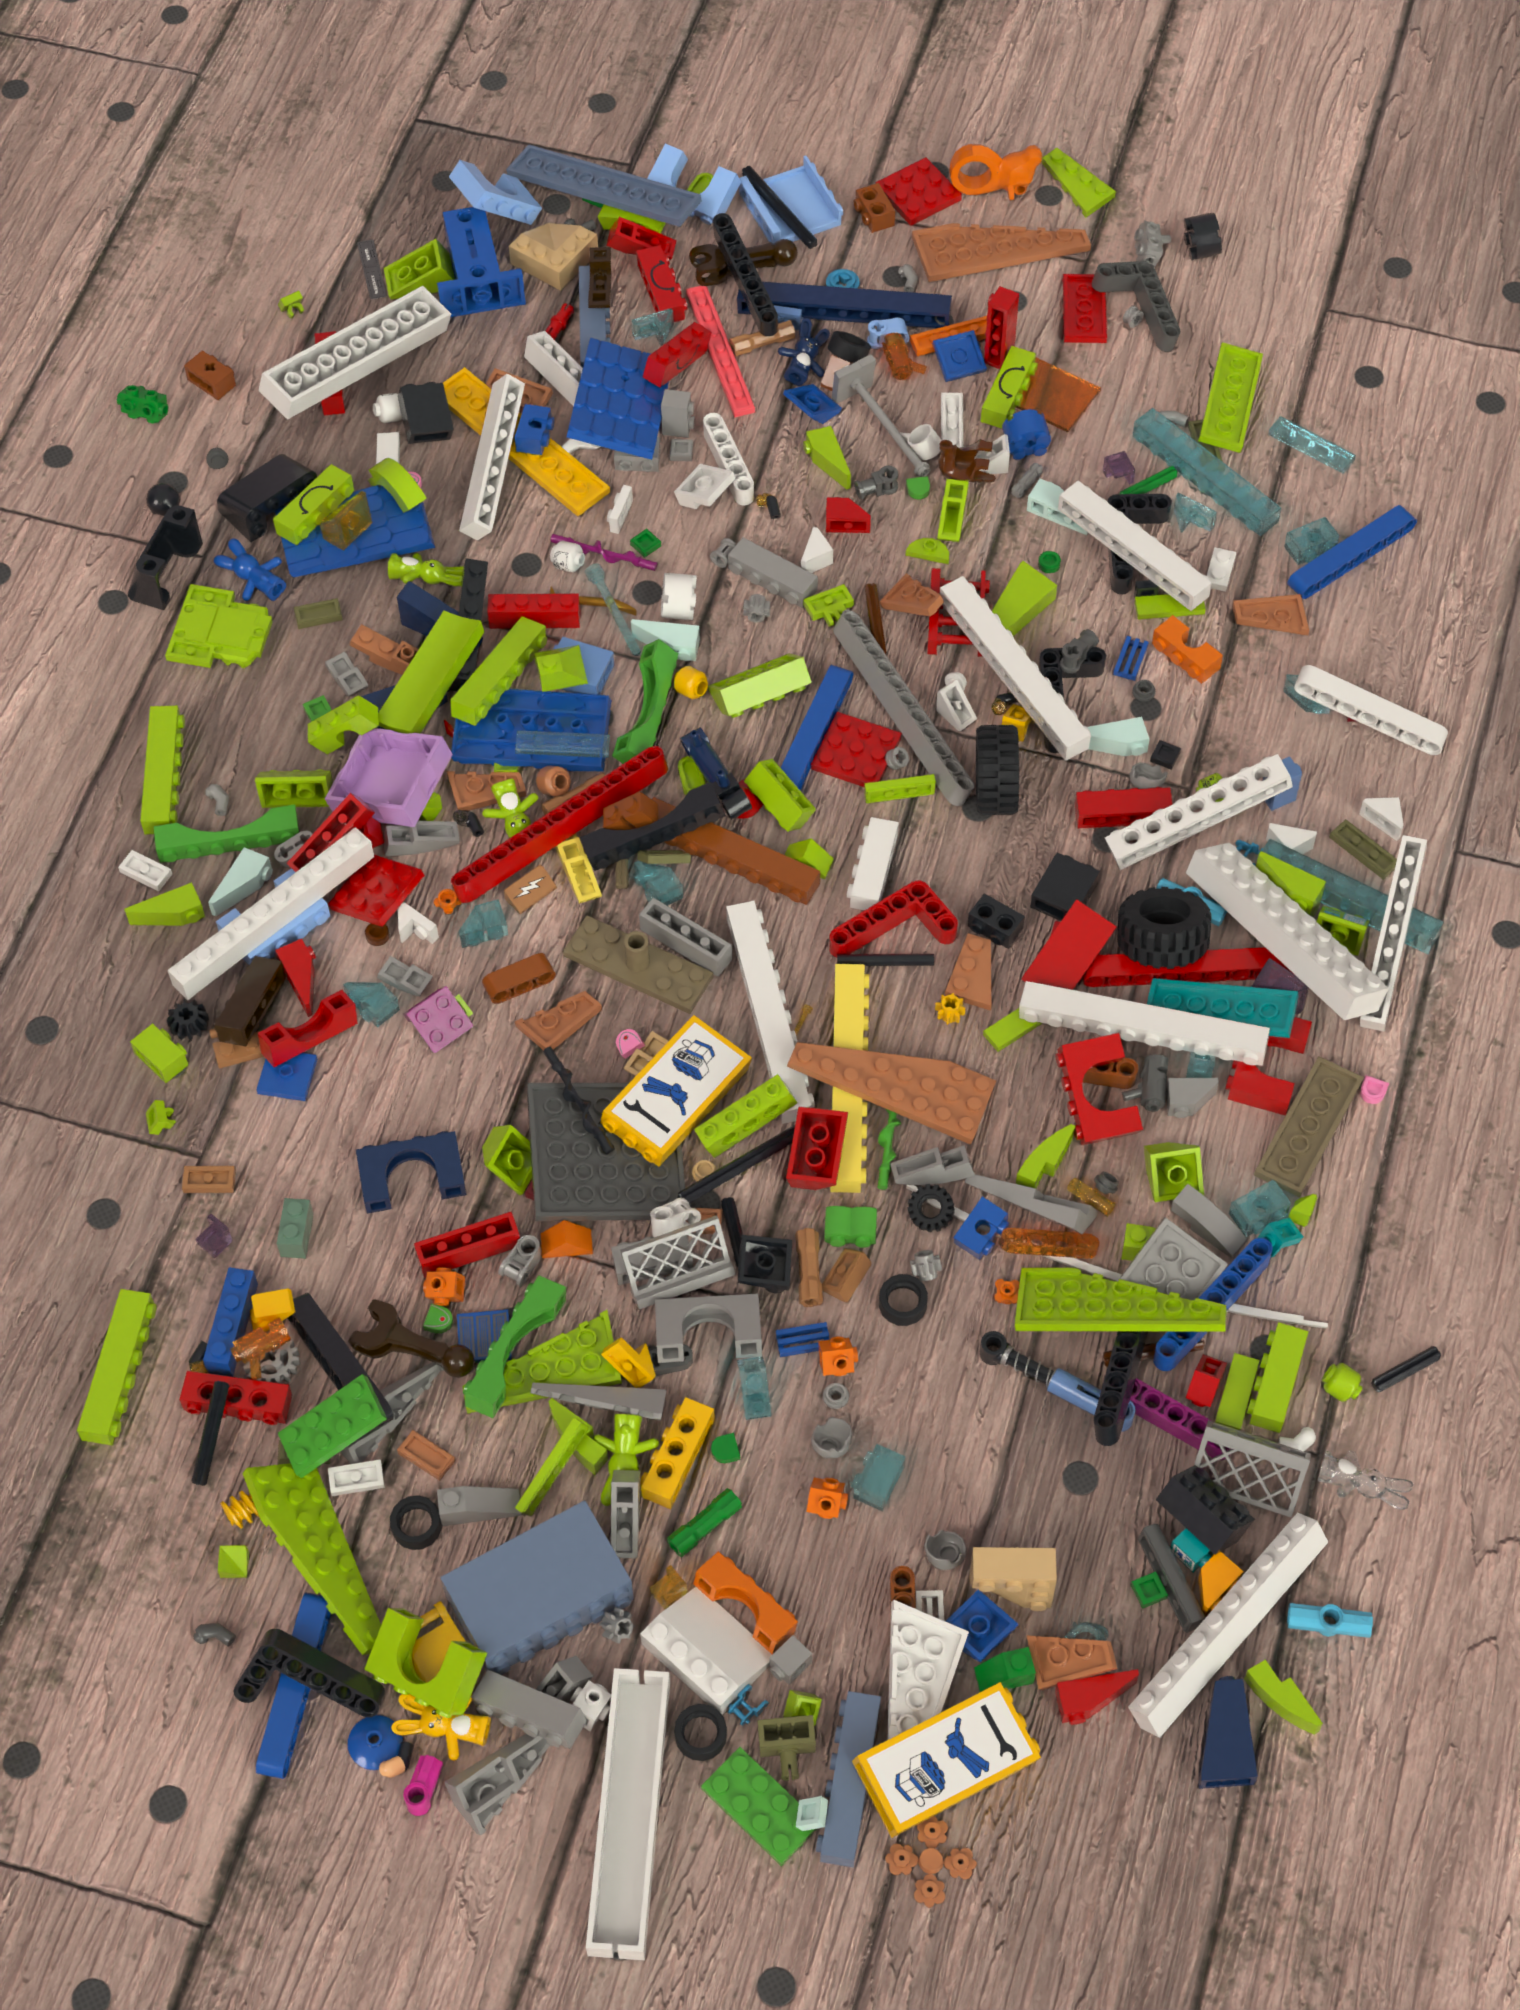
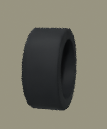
[827,331,871,363]
[879,1274,928,1326]
[390,1495,442,1550]
[674,1704,727,1761]

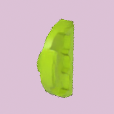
[905,538,949,565]

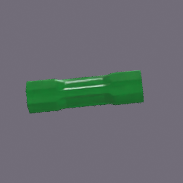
[667,1488,742,1558]

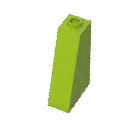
[992,561,1057,636]

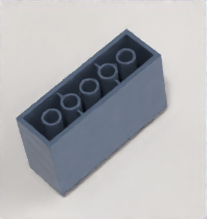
[440,1500,634,1675]

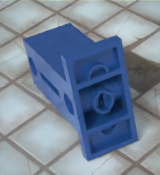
[437,207,526,317]

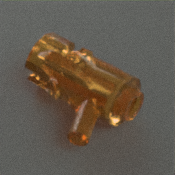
[882,333,927,380]
[230,1317,291,1379]

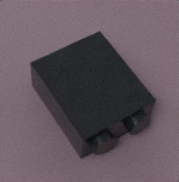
[397,382,454,444]
[1030,852,1100,921]

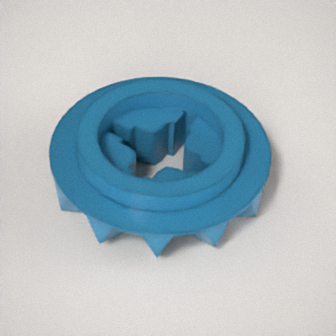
[826,269,860,288]

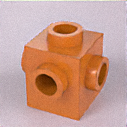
[423,1268,465,1306]
[818,1336,858,1376]
[806,1477,848,1519]

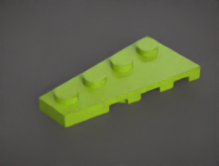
[1042,148,1116,218]

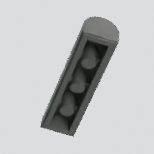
[1138,1524,1206,1633]

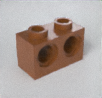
[853,183,895,233]

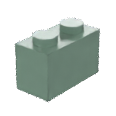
[276,1198,314,1259]

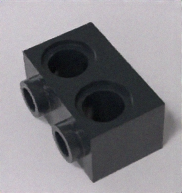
[968,893,1025,949]

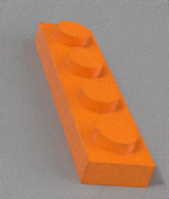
[910,316,987,356]

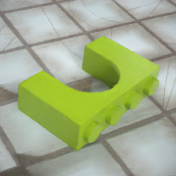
[364,1608,487,1718]

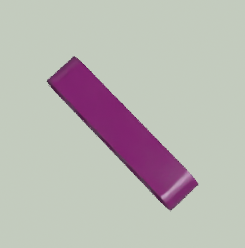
[1130,1378,1231,1460]

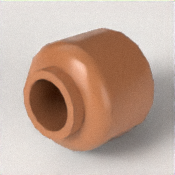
[536,766,571,796]

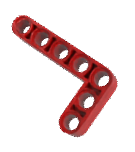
[829,880,958,958]

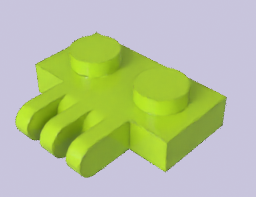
[803,584,854,627]

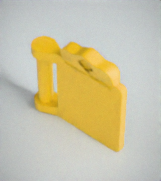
[412,1601,465,1683]

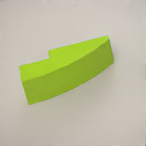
[598,205,666,234]
[937,479,969,542]
[1016,1124,1076,1189]
[548,1398,608,1475]
[1244,1660,1323,1735]

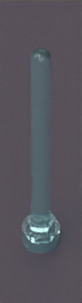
[585,563,641,656]

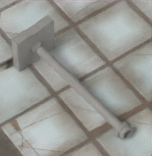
[832,354,931,477]

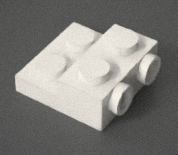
[674,464,735,509]

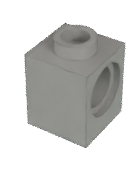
[770,1635,812,1685]

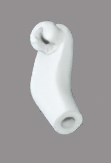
[561,439,601,454]

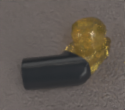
[756,493,781,519]
[991,692,1018,715]
[189,1340,208,1373]

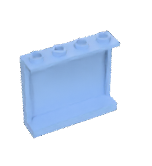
[739,155,843,244]

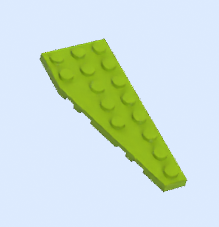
[1015,1268,1227,1332]
[242,1463,381,1655]

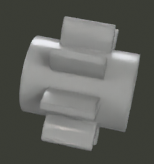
[743,594,770,623]
[910,1250,942,1281]
[599,1607,635,1644]

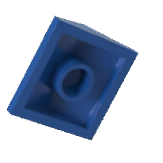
[783,384,842,424]
[945,1589,1018,1662]

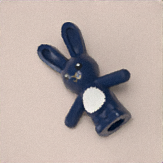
[778,318,830,386]

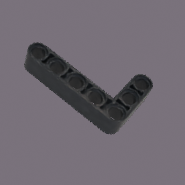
[1107,494,1172,595]
[1038,647,1106,754]
[233,1629,385,1717]

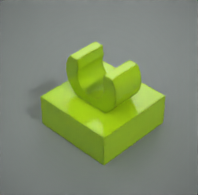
[278,291,304,318]
[146,1100,176,1135]

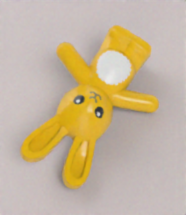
[391,1694,491,1761]

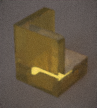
[650,1565,688,1609]

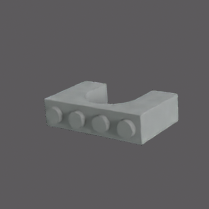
[655,1294,762,1363]

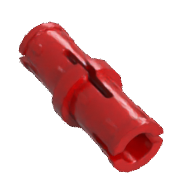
[545,303,574,340]

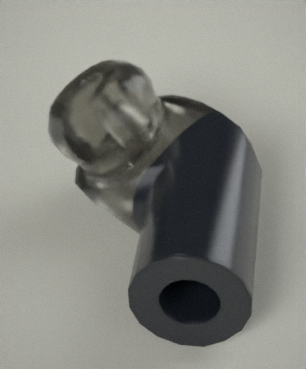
[452,809,484,837]

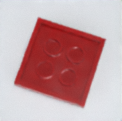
[875,157,962,226]
[811,712,902,787]
[328,855,425,927]

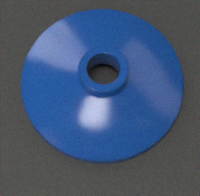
[348,1715,403,1770]

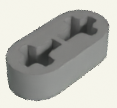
[274,830,313,867]

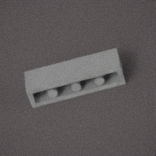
[728,537,818,608]
[639,898,732,976]
[471,1670,587,1749]

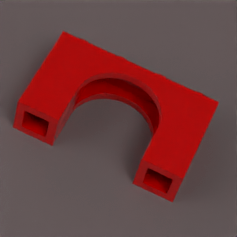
[1225,1017,1312,1116]
[1055,1033,1143,1146]

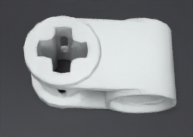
[650,1198,701,1237]

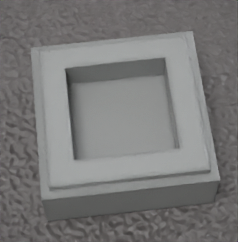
[670,439,693,461]

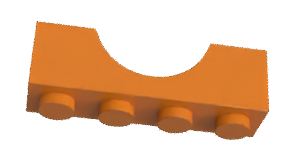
[693,1551,798,1655]

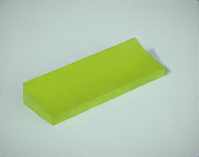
[378,611,484,734]

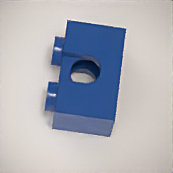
[515,404,555,455]
[953,1196,1009,1260]

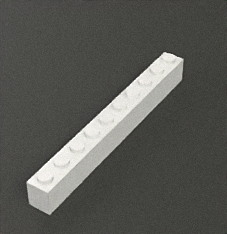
[940,576,1091,761]
[168,827,374,1000]
[726,901,815,1124]
[1019,981,1270,1066]
[1128,1512,1328,1738]

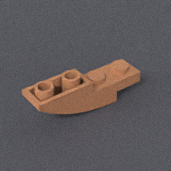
[350,624,419,675]

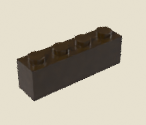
[214,956,286,1047]

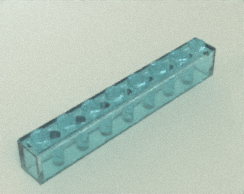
[1133,408,1281,536]
[1262,839,1444,955]

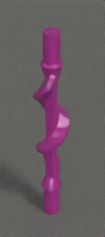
[551,534,658,571]

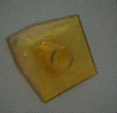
[320,491,373,551]

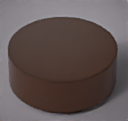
[365,923,390,946]

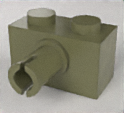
[757,1715,816,1781]

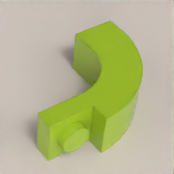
[368,458,427,513]

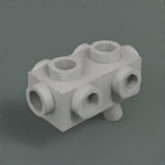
[1134,220,1171,268]

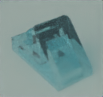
[631,308,674,346]
[1174,492,1217,533]
[1186,1052,1215,1078]

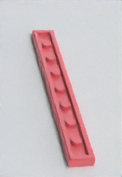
[686,286,755,418]

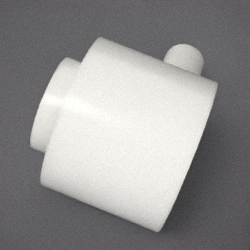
[900,424,942,460]

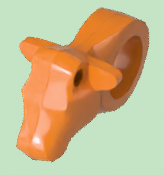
[949,144,1043,200]

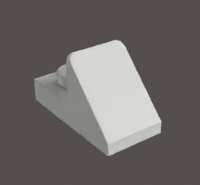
[398,902,439,944]

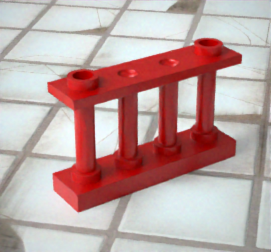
[927,568,990,657]

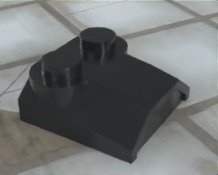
[738,1235,792,1294]

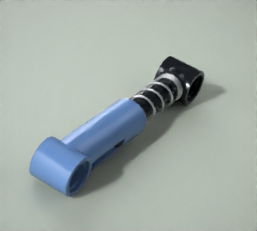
[980,1331,1135,1432]

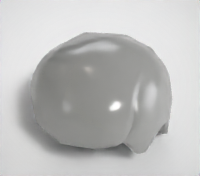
[1130,762,1168,789]
[811,1417,852,1459]
[924,1530,967,1570]

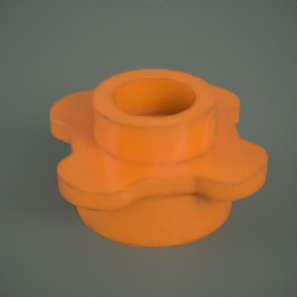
[434,889,462,914]
[994,1279,1020,1304]

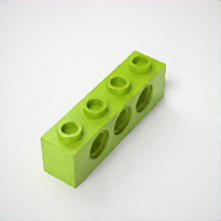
[694,1074,798,1158]

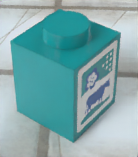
[1170,1528,1213,1573]

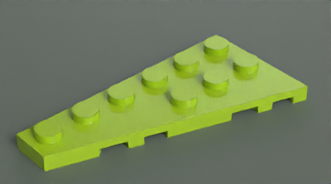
[462,1310,622,1414]

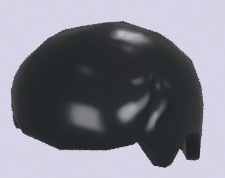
[146,483,180,516]

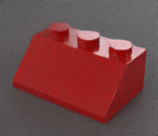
[786,1107,848,1190]

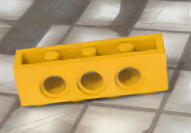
[640,1397,715,1509]

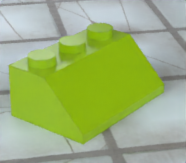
[255,769,333,808]

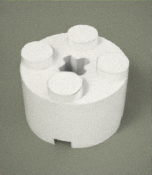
[661,573,697,620]

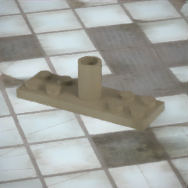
[563,915,713,1014]

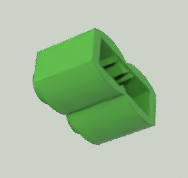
[825,1206,877,1248]

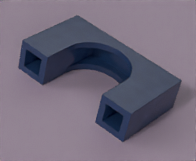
[356,1131,467,1214]

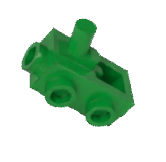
[117,385,169,423]

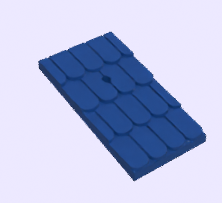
[566,338,669,460]
[275,479,435,578]
[451,686,612,772]

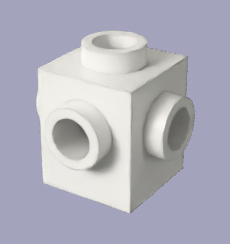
[570,1680,611,1731]

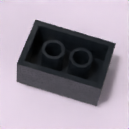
[1155,1465,1255,1555]

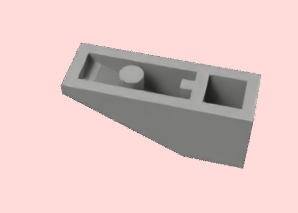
[611,1470,640,1558]
[437,1486,522,1526]

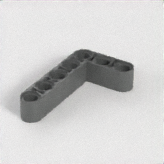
[1091,261,1181,352]

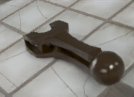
[689,239,798,286]
[348,1299,475,1378]

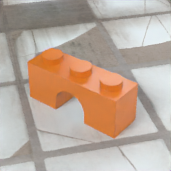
[1152,615,1223,684]

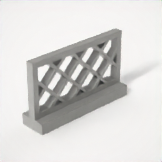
[620,1215,736,1310]
[1194,1420,1311,1518]

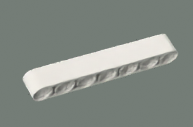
[1294,665,1448,755]

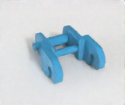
[1235,840,1265,867]
[728,1684,769,1726]

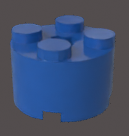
[1002,409,1051,460]

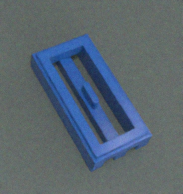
[1113,636,1149,681]
[776,1322,830,1357]

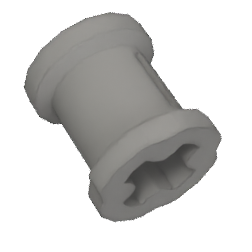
[710,538,736,568]

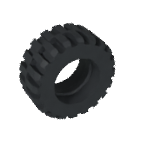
[976,725,1019,815]
[1117,887,1212,969]

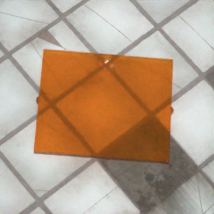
[1016,357,1101,432]

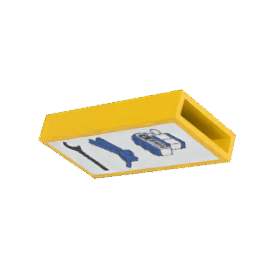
[600,1015,752,1167]
[852,1682,1041,1838]

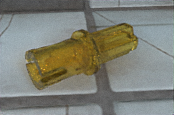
[1067,1178,1116,1217]

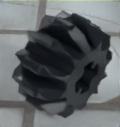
[167,999,209,1041]

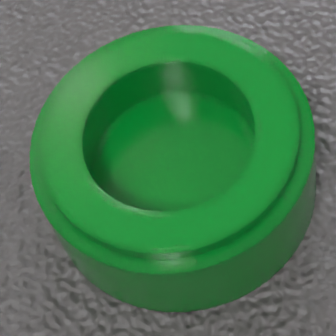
[1038,551,1061,574]

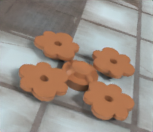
[885,1816,977,1908]

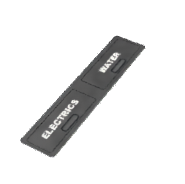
[357,240,387,300]

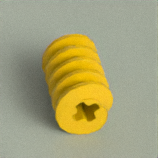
[220,1489,260,1529]

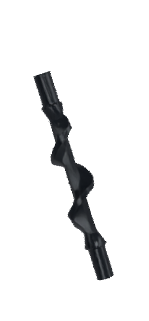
[543,1046,614,1154]

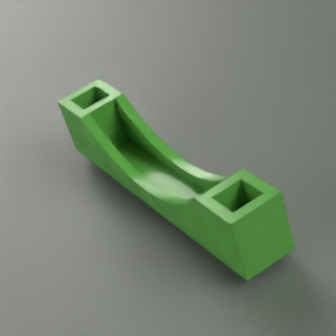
[612,639,678,764]
[154,805,300,863]
[463,1275,566,1418]

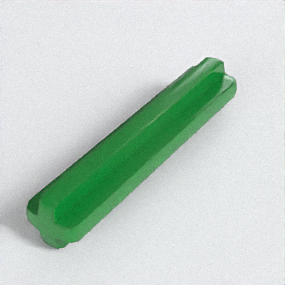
[1120,466,1178,494]

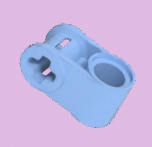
[867,318,909,349]

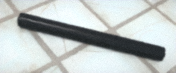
[742,166,817,249]
[677,1125,795,1203]

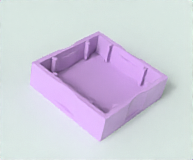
[325,728,453,827]

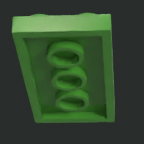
[278,1374,387,1478]
[701,1747,818,1866]

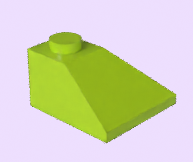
[534,645,588,692]
[482,1125,532,1195]
[1144,1142,1204,1202]

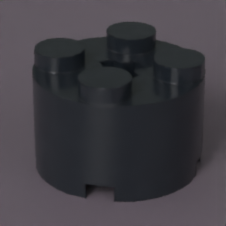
[1184,213,1222,261]

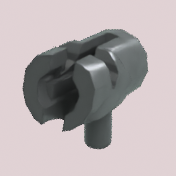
[1122,1054,1168,1112]

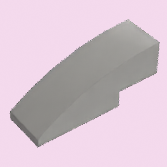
[383,821,460,856]
[890,1145,975,1185]
[1171,1184,1247,1259]

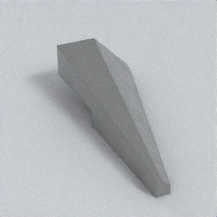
[965,1175,1098,1234]
[340,1362,444,1464]
[530,1383,666,1421]
[444,1734,552,1836]

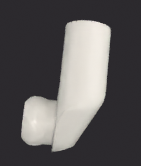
[1279,1427,1316,1451]

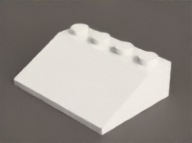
[640,1587,772,1715]

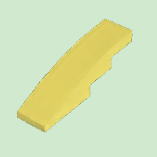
[555,833,602,904]

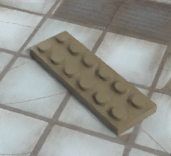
[1254,1056,1364,1197]

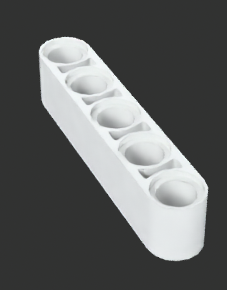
[703,413,754,505]

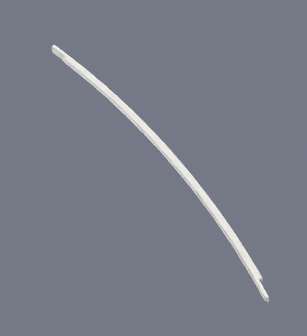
[906,1185,1328,1329]

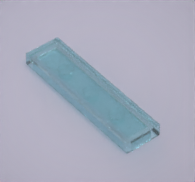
[1268,416,1356,474]
[515,730,610,758]

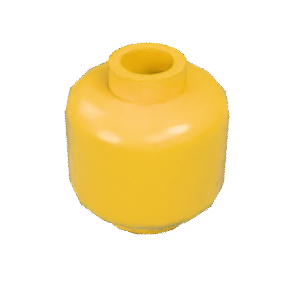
[674,666,708,699]

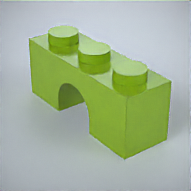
[308,695,379,754]

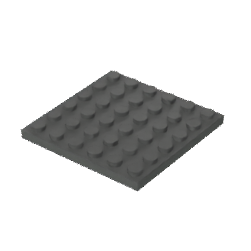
[527,1083,685,1221]

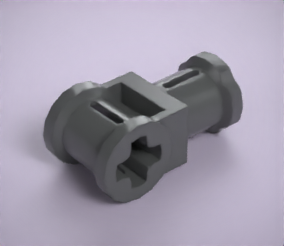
[854,465,898,500]
[1060,629,1099,673]

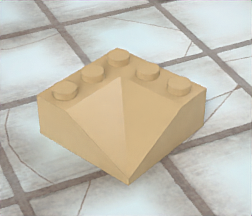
[509,223,598,291]
[969,1547,1057,1611]

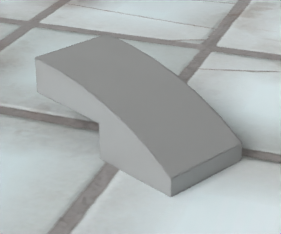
[325,652,369,697]
[377,956,433,997]

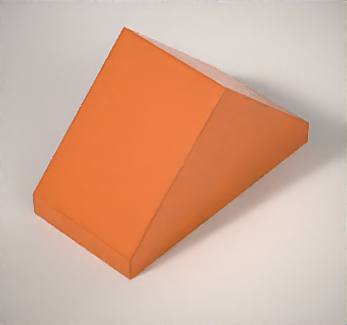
[541,1220,593,1258]

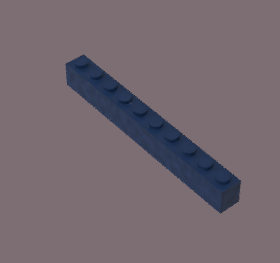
[737,282,952,328]

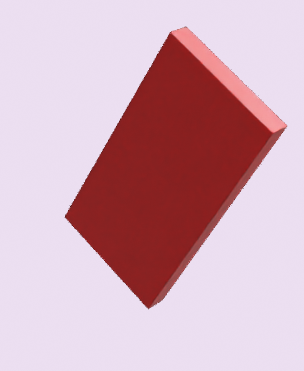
[1062,274,1107,343]
[1021,899,1117,990]

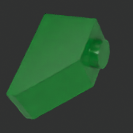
[974,1647,1036,1692]

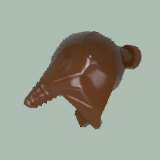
[938,439,996,483]

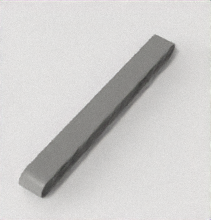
[833,610,974,806]

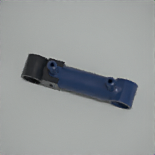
[680,727,752,820]

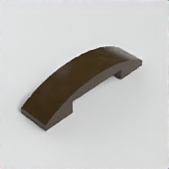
[588,247,611,308]

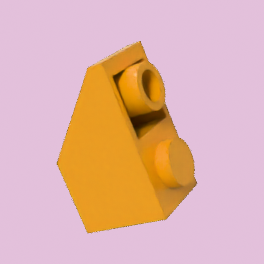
[1198,1552,1244,1617]

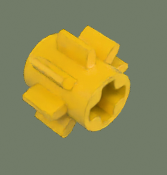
[935,993,966,1025]

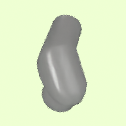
[898,264,918,292]
[1156,411,1189,427]
[205,784,229,816]

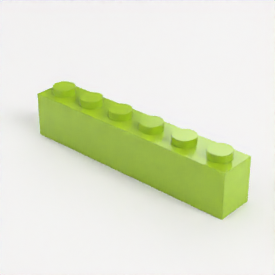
[451,617,547,726]
[140,705,185,835]
[77,1289,157,1446]

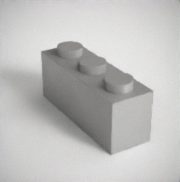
[611,1235,693,1285]

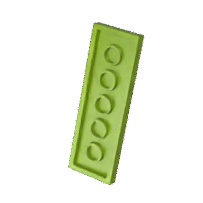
[1198,342,1263,453]

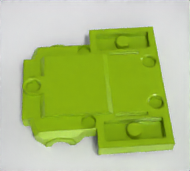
[165,584,273,668]

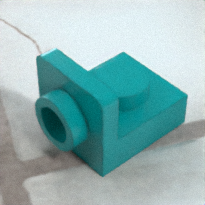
[1257,1218,1304,1258]

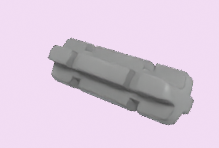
[1011,463,1043,498]

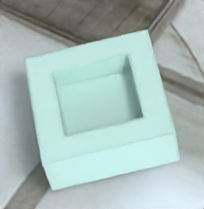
[796,1796,828,1831]

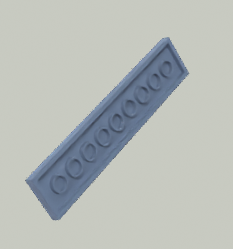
[506,145,702,227]

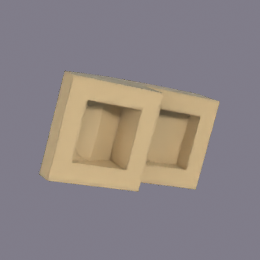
[623,1031,668,1076]

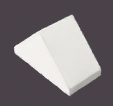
[974,434,1010,474]
[801,527,833,573]
[936,679,977,731]
[1359,797,1404,841]
[1266,823,1317,863]

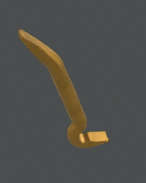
[549,586,637,616]

